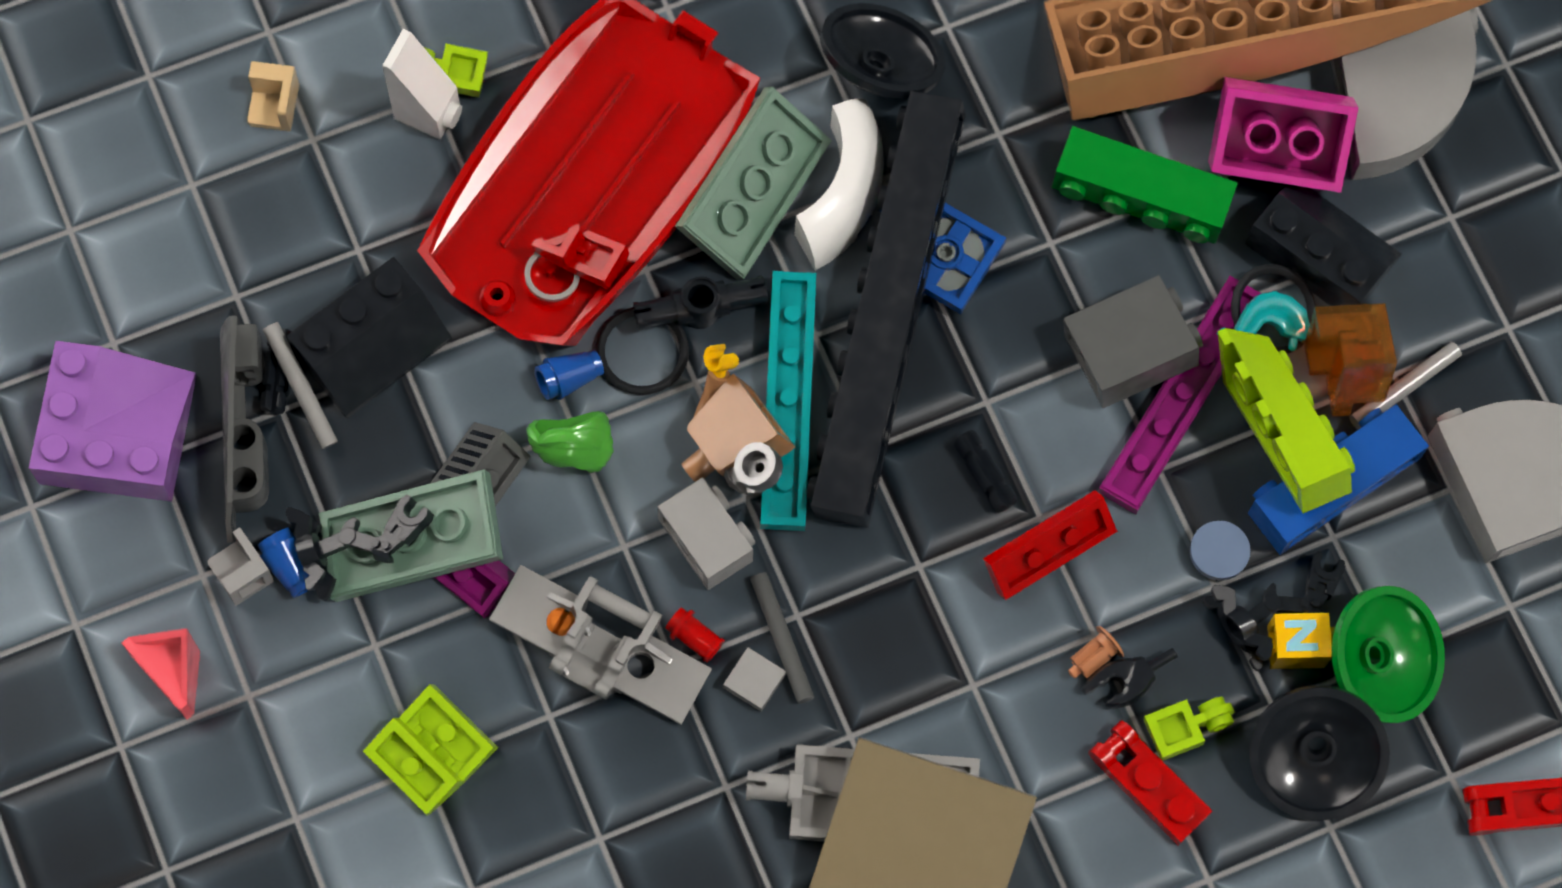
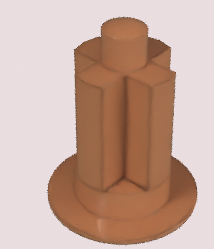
[1068,626,1124,679]

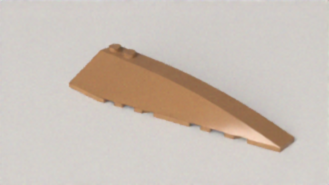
[1044,0,1492,121]

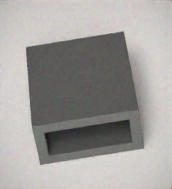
[1063,275,1203,408]

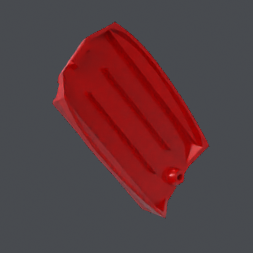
[417,0,760,346]

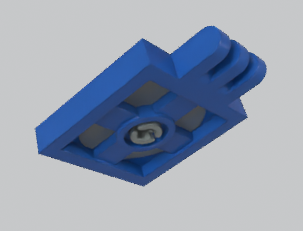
[924,203,1006,314]

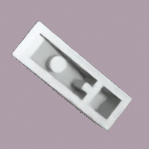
[382,29,462,140]

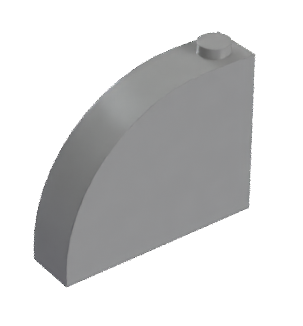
[1331,8,1478,180]
[1428,400,1562,564]

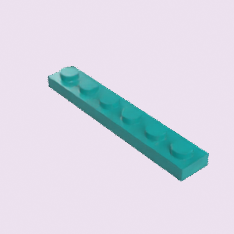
[760,271,817,531]

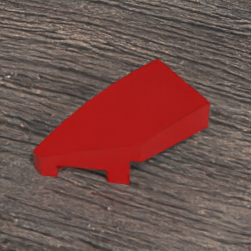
[531,224,630,290]

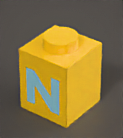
[1267,613,1335,669]

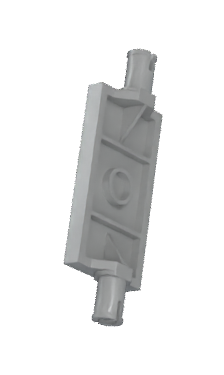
[746,745,980,842]

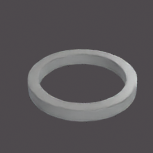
[524,252,580,302]

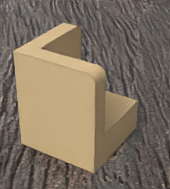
[247,61,299,132]

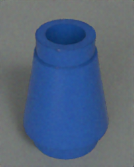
[535,350,604,400]
[257,527,310,598]

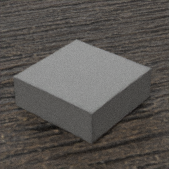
[723,647,786,712]

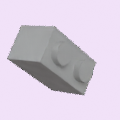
[657,477,755,590]

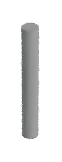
[262,322,338,449]
[1349,342,1462,430]

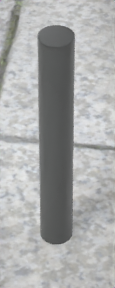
[750,572,814,704]

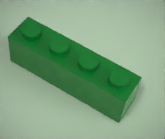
[1051,126,1238,244]

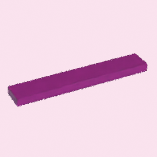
[1098,276,1262,515]

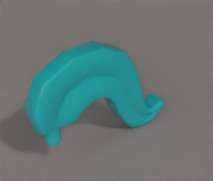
[1217,291,1310,351]

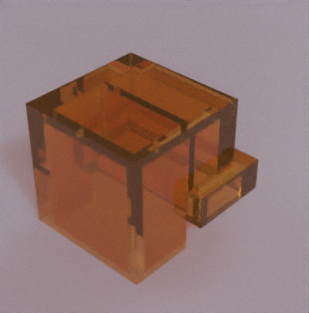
[1304,303,1397,416]

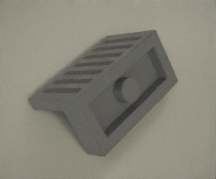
[431,422,531,507]

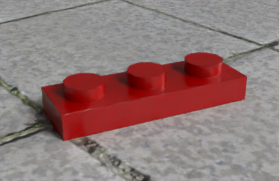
[983,490,1118,600]

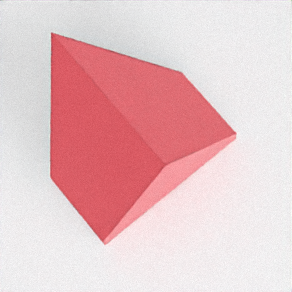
[122,628,200,720]

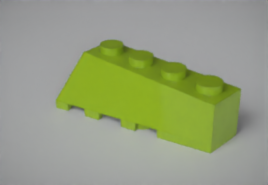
[1218,328,1355,514]

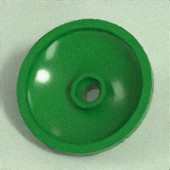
[1332,586,1445,723]

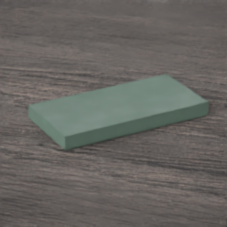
[675,87,832,279]
[319,469,503,602]

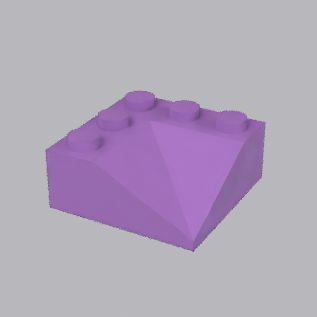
[29,341,197,502]

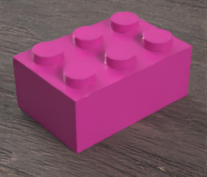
[1208,77,1359,193]

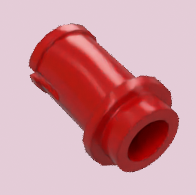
[665,607,725,663]

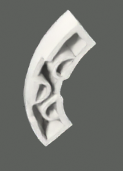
[795,98,884,271]

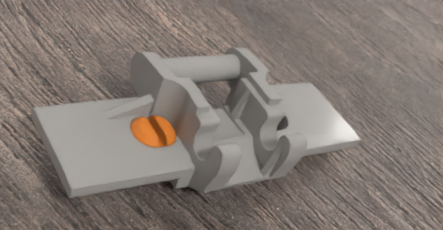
[489,565,712,725]

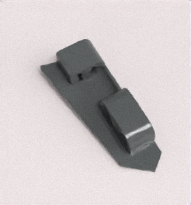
[220,315,269,543]

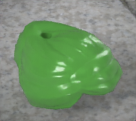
[526,411,614,473]

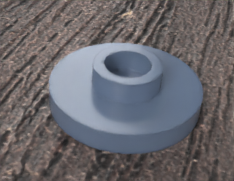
[1189,521,1250,581]

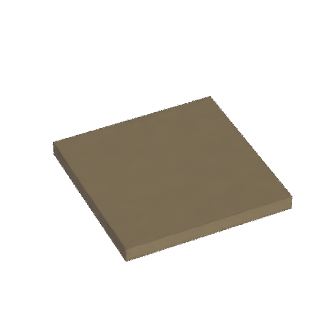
[809,737,1037,888]

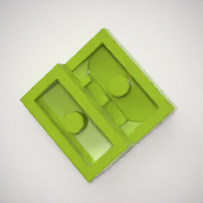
[363,684,499,815]

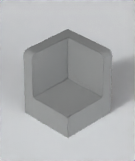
[207,527,274,606]

